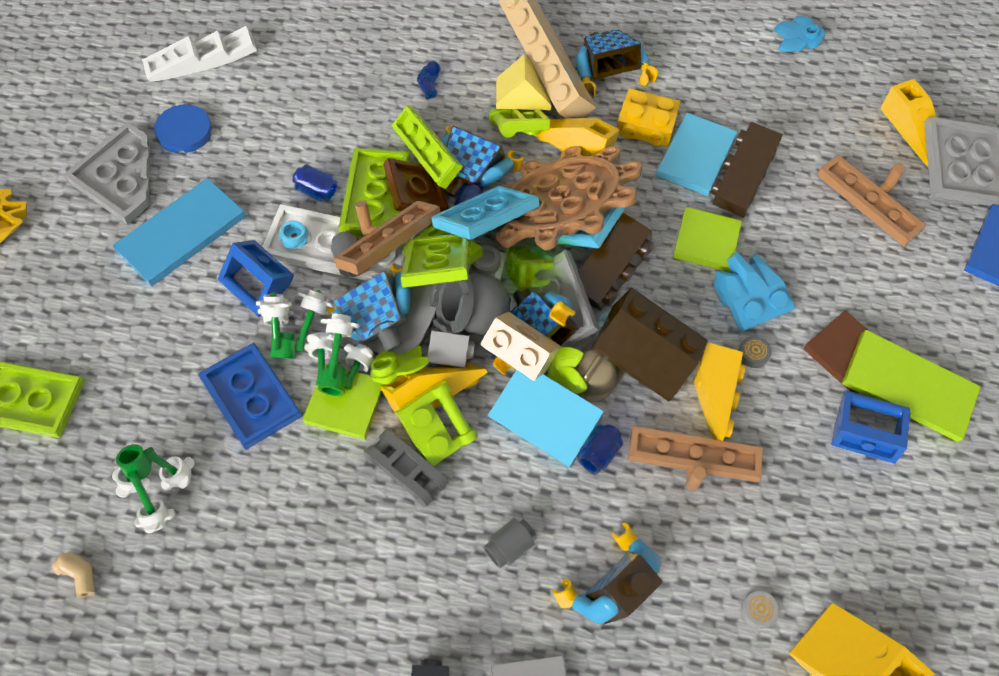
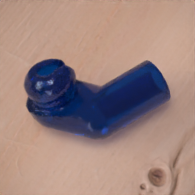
[417,61,441,100]

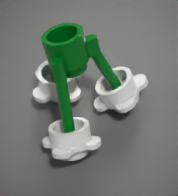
[256,290,334,359]
[304,313,374,396]
[112,444,195,533]

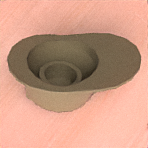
[575,341,626,402]

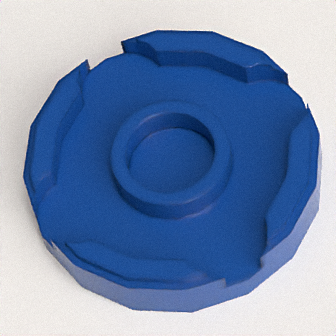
[154,104,212,153]

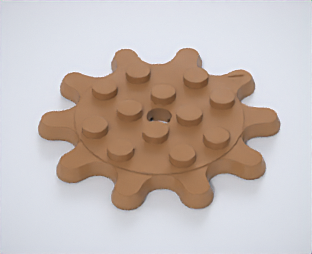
[492,146,642,250]

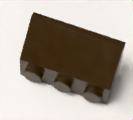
[591,287,708,402]

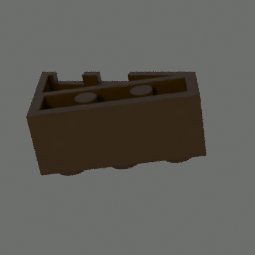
[711,122,783,218]

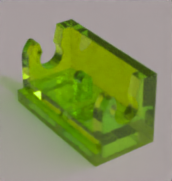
[507,246,554,291]

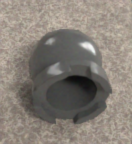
[430,273,511,336]

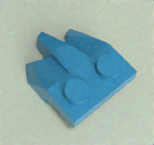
[714,252,796,332]

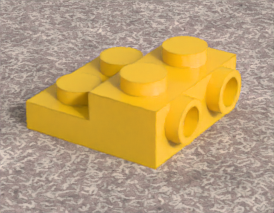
[616,88,681,147]

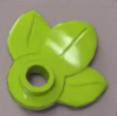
[370,346,429,384]
[547,347,588,395]

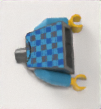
[326,259,411,352]

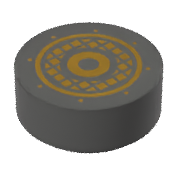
[738,336,771,368]

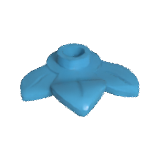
[774,16,825,52]

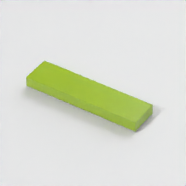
[392,104,463,189]

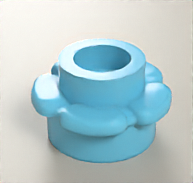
[279,220,309,249]

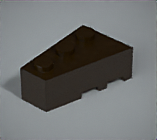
[578,213,654,311]

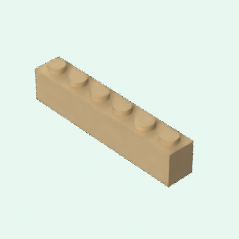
[499,0,596,118]

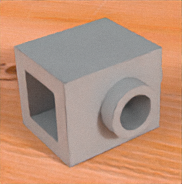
[428,327,475,367]

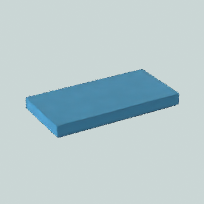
[112,178,246,287]

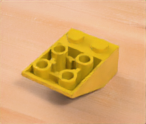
[788,603,935,676]

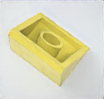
[496,54,551,110]

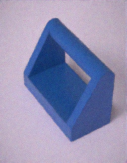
[218,240,294,317]
[831,390,910,464]

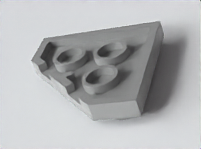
[63,121,150,225]

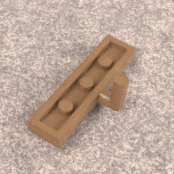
[817,154,926,247]
[334,201,440,275]
[628,426,763,491]

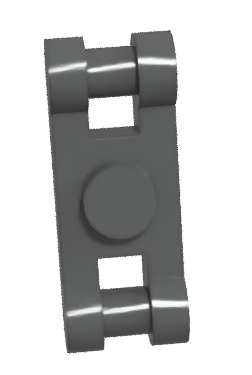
[363,429,449,507]

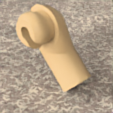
[52,552,95,598]

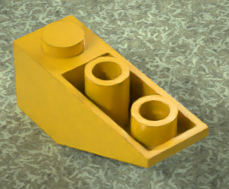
[880,79,937,167]
[534,118,620,156]
[694,342,746,441]
[380,363,488,419]

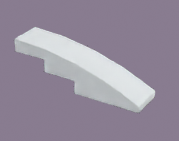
[142,26,257,82]

